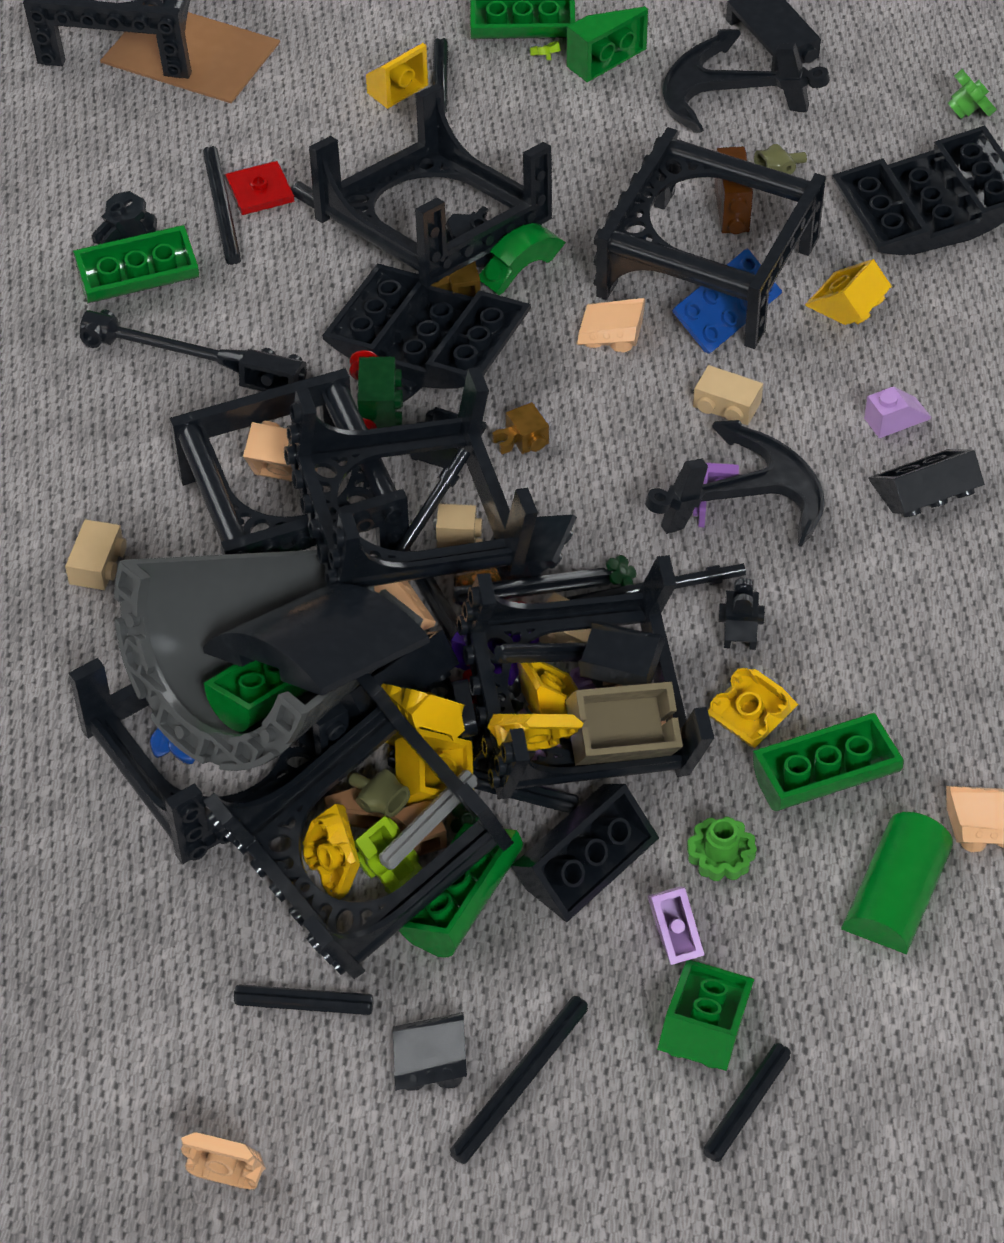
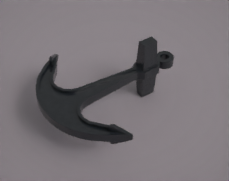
[663,29,830,133]
[645,420,825,547]

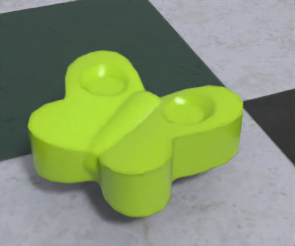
[530,41,561,60]

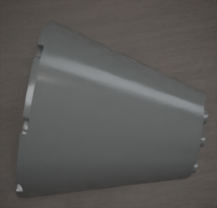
[114,550,423,771]

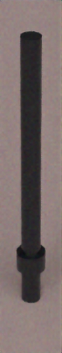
[394,448,471,552]
[565,563,746,600]

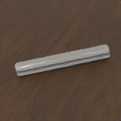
[379,770,477,870]

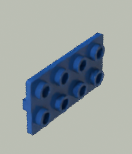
[672,249,782,354]

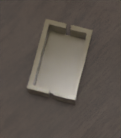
[565,682,683,766]

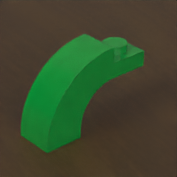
[479,223,566,295]

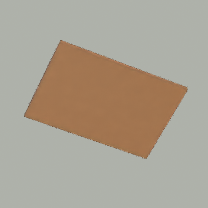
[100,5,280,104]

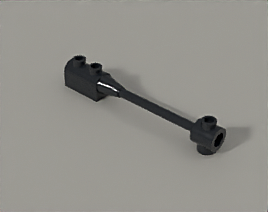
[80,309,307,392]

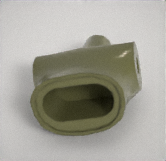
[754,144,807,175]
[349,769,410,818]

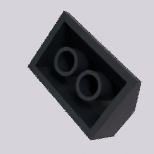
[868,449,985,517]

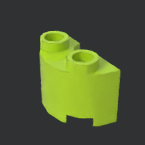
[354,816,423,894]

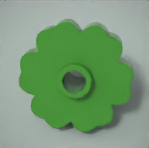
[948,69,997,119]
[687,817,757,881]

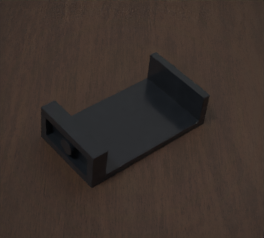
[726,0,821,71]

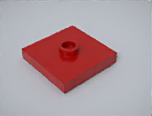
[225,161,295,215]

